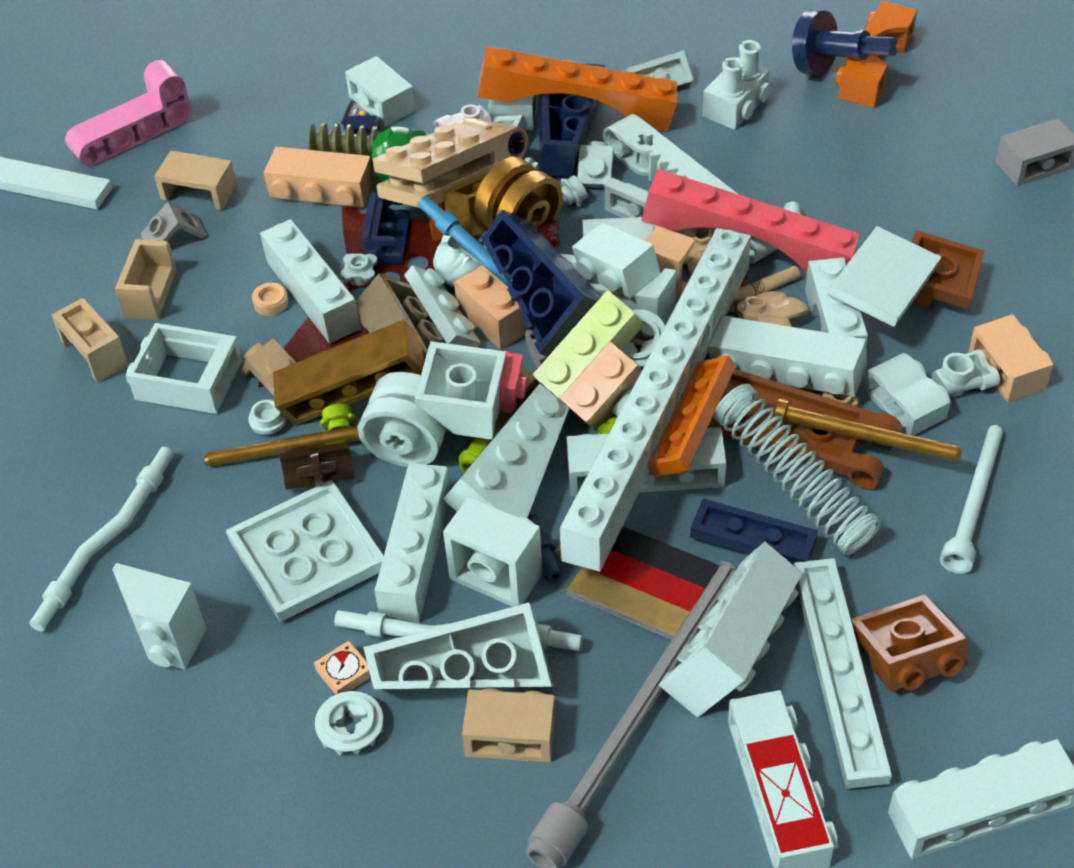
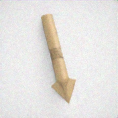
[728,266,800,313]

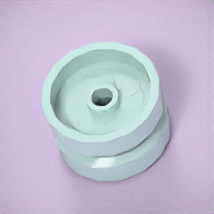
[357,372,447,467]

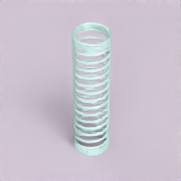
[714,384,881,555]

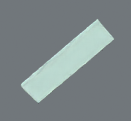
[0,157,113,210]

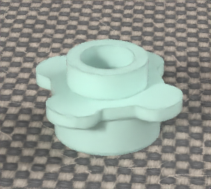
[340,253,377,286]

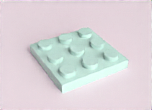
[226,479,384,623]

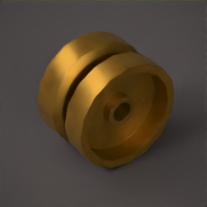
[474,157,563,236]

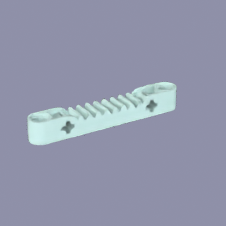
[603,114,777,264]

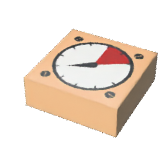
[314,641,371,695]

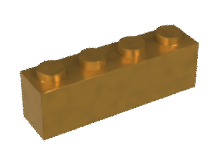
[273,319,424,426]

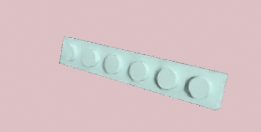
[794,558,892,789]

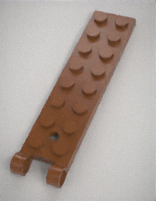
[630,338,902,490]

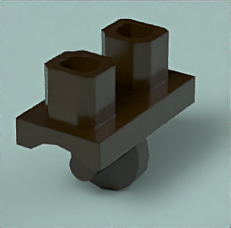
[279,439,355,490]

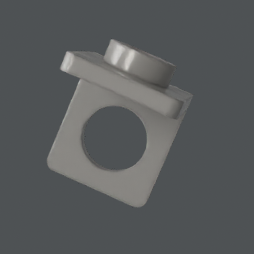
[141,202,207,241]

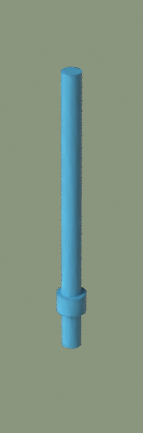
[417,195,509,287]

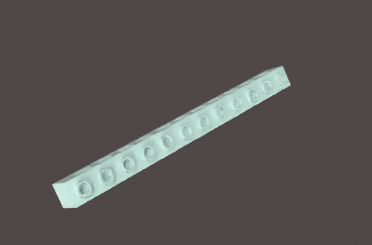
[560,228,751,572]

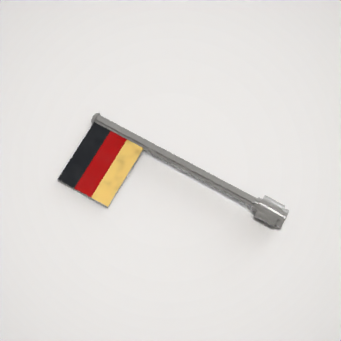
[525,526,737,868]

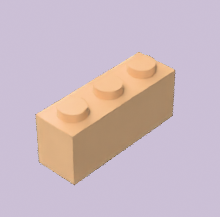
[263,146,374,208]

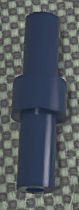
[527,511,563,581]

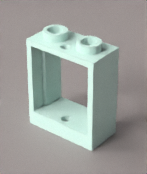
[126,323,242,414]

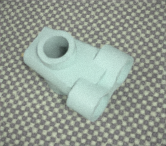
[932,349,1000,397]

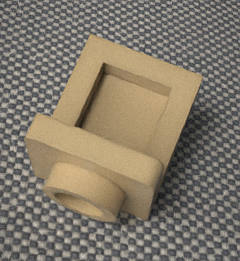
[241,338,296,396]

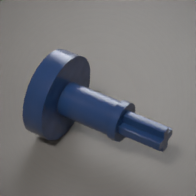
[792,10,898,75]

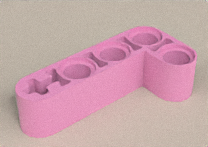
[65,60,191,166]

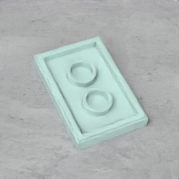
[828,226,941,327]

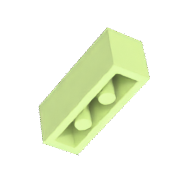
[532,290,644,400]

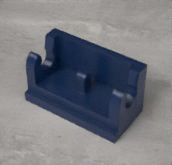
[362,192,410,264]

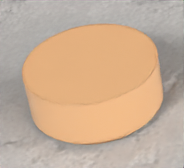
[252,283,289,316]

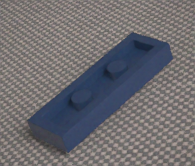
[690,498,818,565]

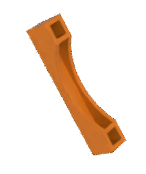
[477,46,677,132]

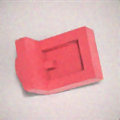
[499,351,528,413]

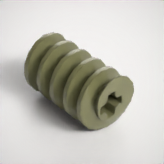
[308,122,379,163]

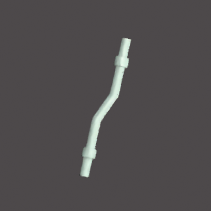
[29,447,174,632]
[334,610,583,652]

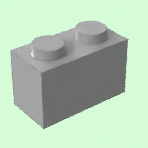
[995,118,1074,186]

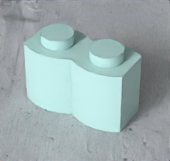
[864,353,951,436]

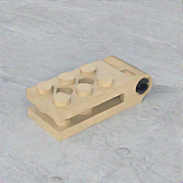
[373,118,528,208]

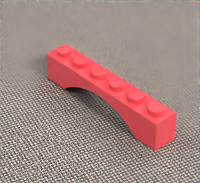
[641,169,860,274]

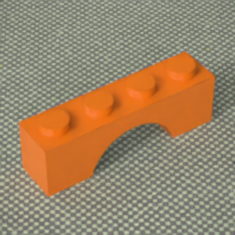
[835,1,918,108]

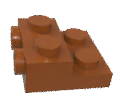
[912,230,984,309]
[851,594,968,691]

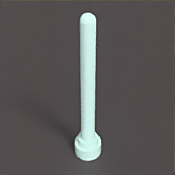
[940,425,1003,574]

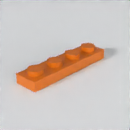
[647,355,736,477]

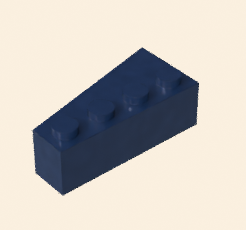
[538,63,605,177]
[482,209,601,357]

